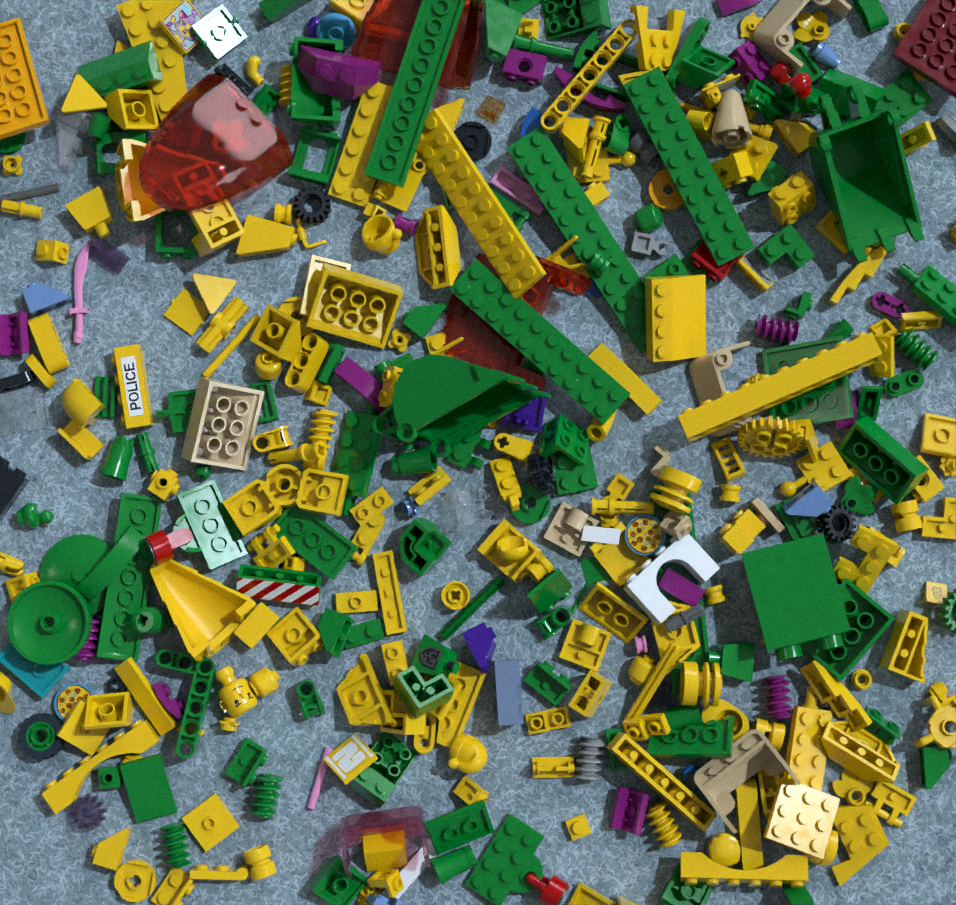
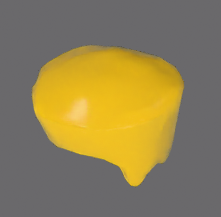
[708,832,741,867]

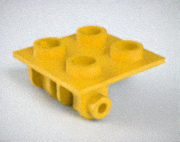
[697,74,740,110]
[370,170,423,212]

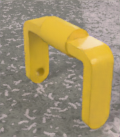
[296,218,327,249]

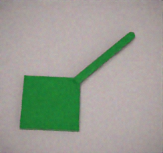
[571,556,611,615]

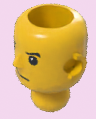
[215,665,258,718]

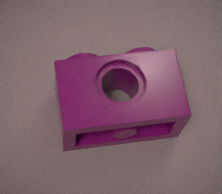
[502,48,547,87]

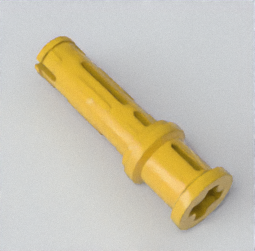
[580,116,611,179]
[268,441,327,465]
[591,497,654,516]

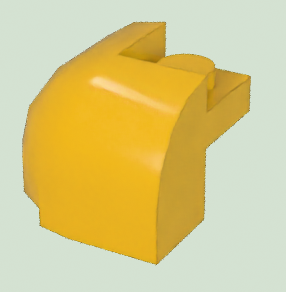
[62,378,105,430]

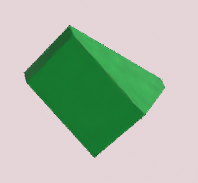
[856,386,883,421]

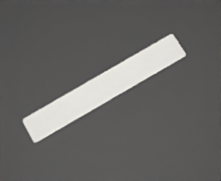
[381,838,436,899]

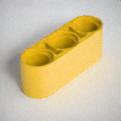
[28,312,70,374]
[285,333,329,393]

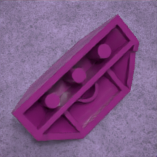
[297,45,381,100]

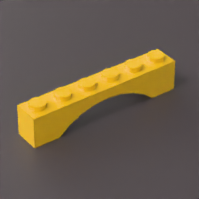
[42,719,161,814]
[680,852,809,888]

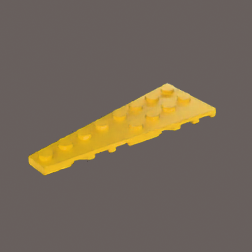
[116,0,195,155]

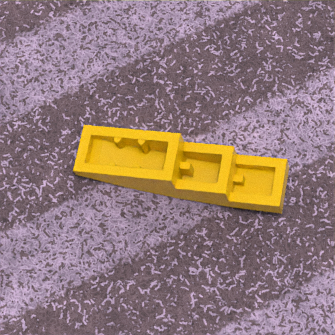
[827,246,887,307]
[588,343,662,416]
[800,660,872,732]

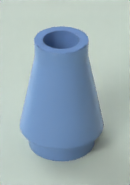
[810,41,842,69]

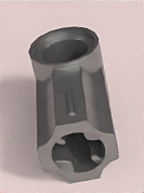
[935,112,956,149]

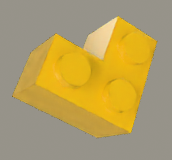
[717,509,766,555]
[380,689,426,735]

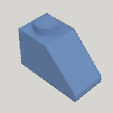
[22,282,73,316]
[783,480,833,517]

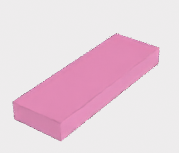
[489,166,545,217]

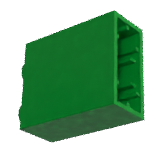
[741,533,850,662]

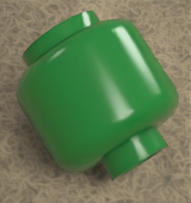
[633,204,664,234]

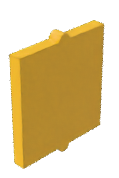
[163,288,209,336]

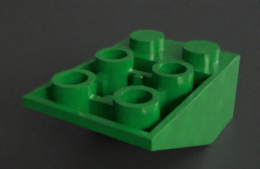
[542,0,612,40]
[347,732,418,809]

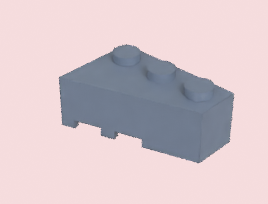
[490,659,524,726]

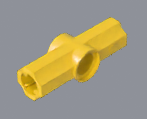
[196,296,249,354]

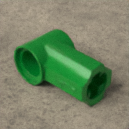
[87,112,116,138]
[373,353,414,386]

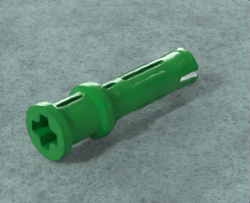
[512,33,574,62]

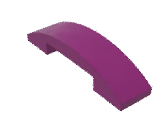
[553,66,627,113]
[333,357,386,415]

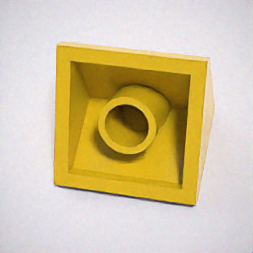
[363,825,408,872]

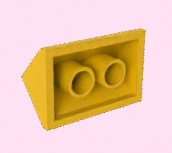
[578,582,649,644]

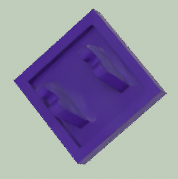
[501,389,548,432]

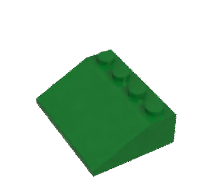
[801,578,895,682]

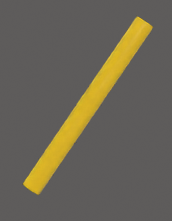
[202,313,261,378]

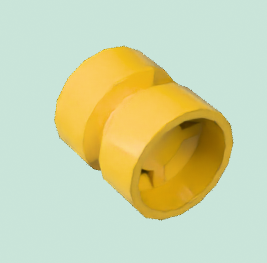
[890,499,923,533]
[752,718,785,751]
[243,843,277,881]

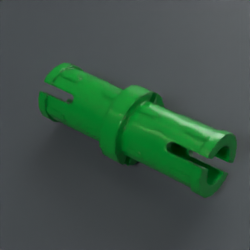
[135,432,160,475]

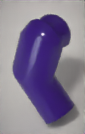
[305,16,321,38]

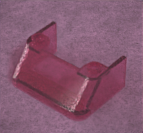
[341,806,431,879]

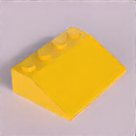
[306,262,403,349]
[645,274,706,362]

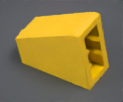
[236,214,298,257]

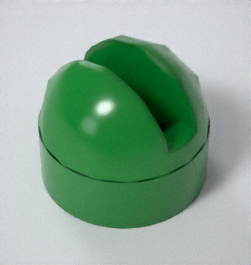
[194,465,211,480]

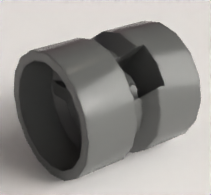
[628,127,658,165]

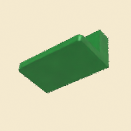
[314,339,346,386]

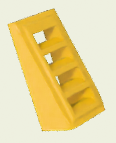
[710,436,746,484]

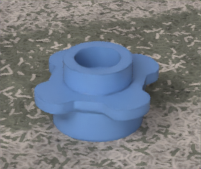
[402,496,419,517]

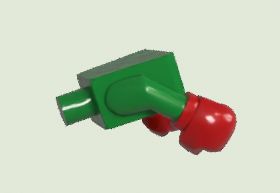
[769,61,832,114]

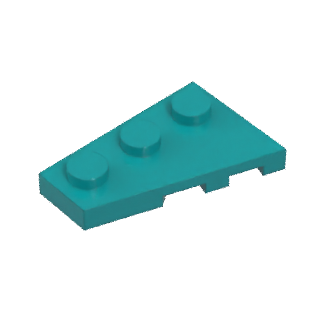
[0,643,71,699]

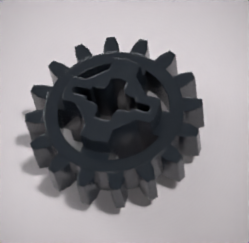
[527,451,556,496]

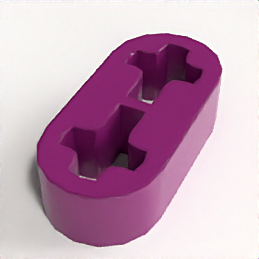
[870,292,909,319]

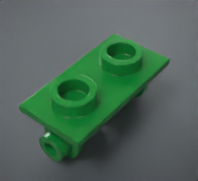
[865,706,900,745]

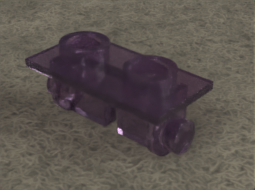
[87,235,130,275]

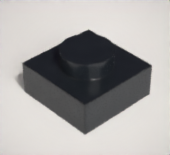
[648,685,670,707]

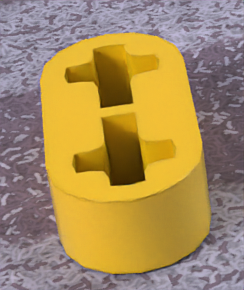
[25,353,58,389]

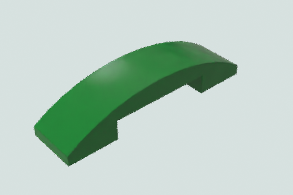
[75,525,144,601]

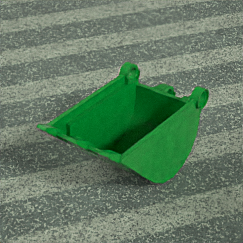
[808,83,924,263]
[372,354,551,458]

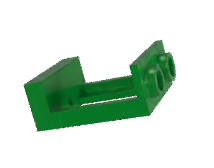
[288,125,341,187]
[93,131,149,178]

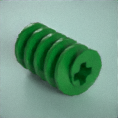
[894,328,938,372]
[132,607,173,634]
[250,773,283,819]
[160,822,192,868]

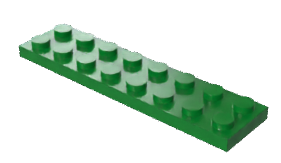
[95,492,163,662]

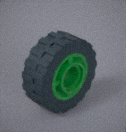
[18,713,66,759]

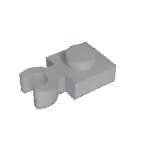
[630,231,668,256]

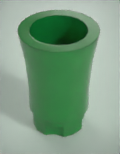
[99,435,135,482]
[391,445,438,476]
[662,703,703,730]
[430,845,478,885]

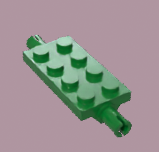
[896,263,956,327]
[332,402,385,516]

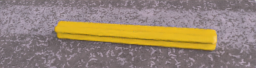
[622,642,681,723]

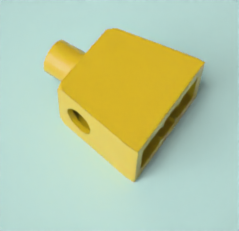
[65,186,114,239]

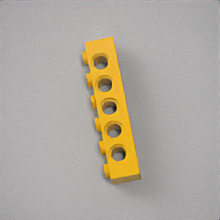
[606,732,718,831]

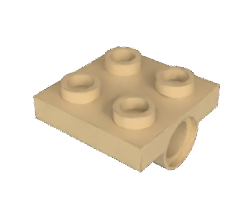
[543,502,599,557]

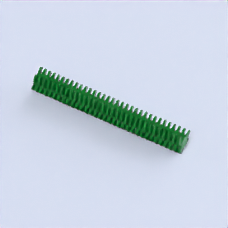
[439,576,505,640]

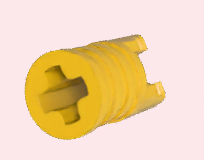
[0,551,24,577]

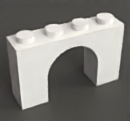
[623,534,720,625]

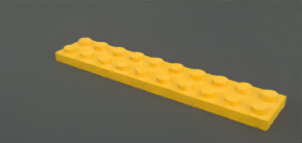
[417,109,547,299]

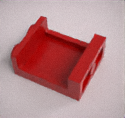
[688,240,753,283]

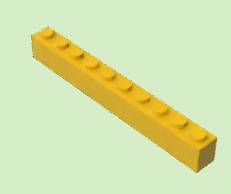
[678,332,883,443]

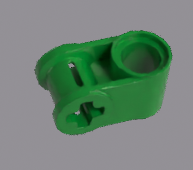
[602,114,631,157]
[533,605,572,641]
[297,678,325,720]

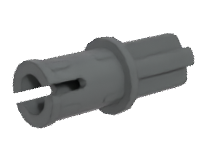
[664,604,705,633]

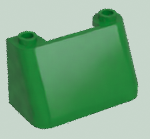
[286,37,343,128]

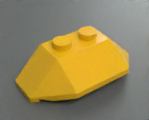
[415,205,461,290]
[821,720,901,783]

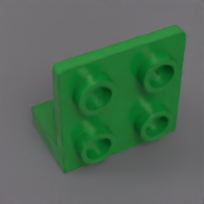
[539,413,590,466]

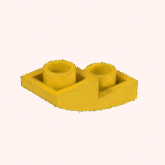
[525,705,572,735]
[622,713,671,741]

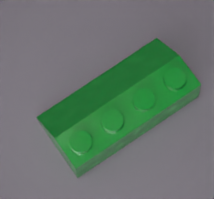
[78,41,163,101]
[837,416,929,505]

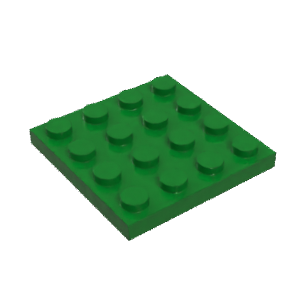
[762,336,854,431]

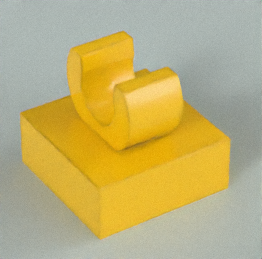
[518,18,539,41]

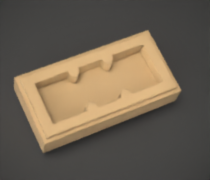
[749,497,785,534]

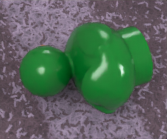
[17,503,54,528]

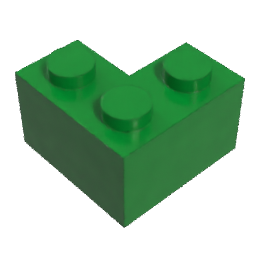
[755,224,815,272]
[393,666,454,719]

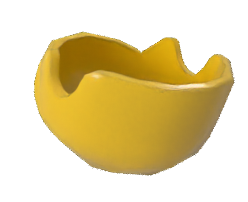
[497,536,529,562]

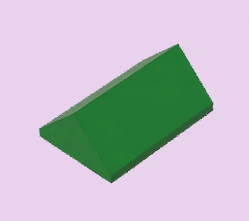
[818,68,887,119]

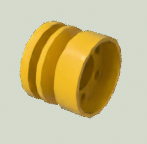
[649,465,703,514]
[679,661,722,707]

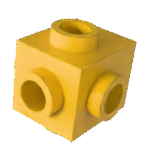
[147,468,181,501]

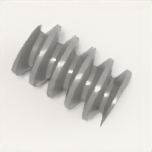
[574,735,606,781]

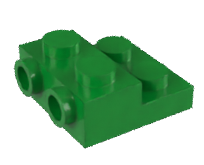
[657,862,714,905]

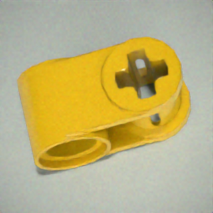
[686,110,715,141]
[253,425,294,454]
[493,433,534,463]

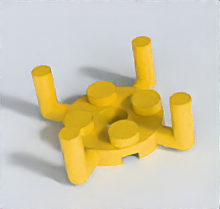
[913,695,956,759]

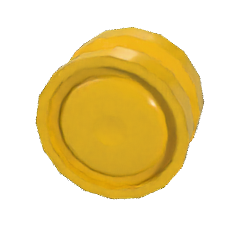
[441,581,470,610]

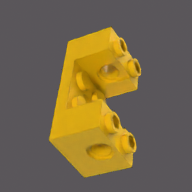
[161,160,245,257]

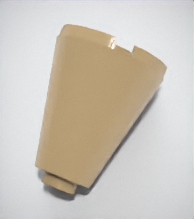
[711,89,752,149]

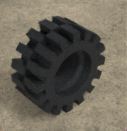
[293,186,331,225]
[816,505,856,543]

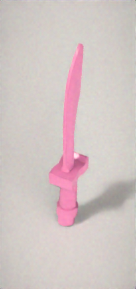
[70,245,89,343]

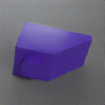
[462,622,496,674]

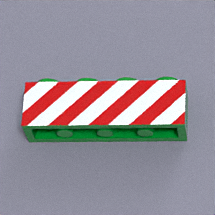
[237,564,322,606]

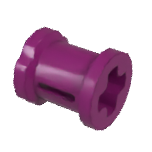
[394,213,418,237]

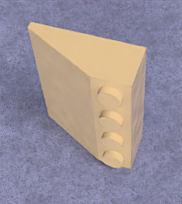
[181,377,265,471]

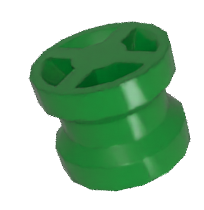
[586,250,612,276]

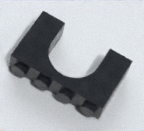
[0,456,30,520]

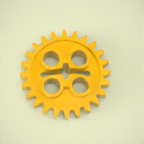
[737,416,805,459]

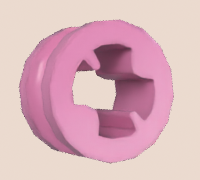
[634,635,648,654]

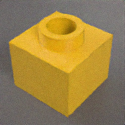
[584,181,610,208]

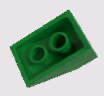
[525,568,572,614]

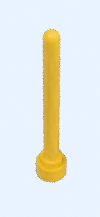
[679,102,774,141]

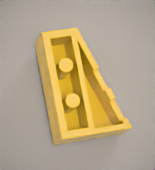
[879,609,928,684]

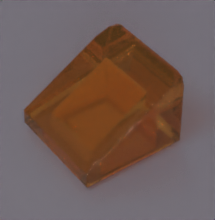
[478,95,506,125]

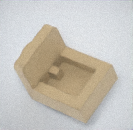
[648,445,672,478]
[659,511,693,541]

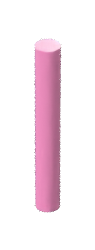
[307,747,333,809]

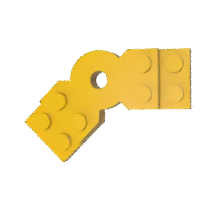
[222,464,349,537]

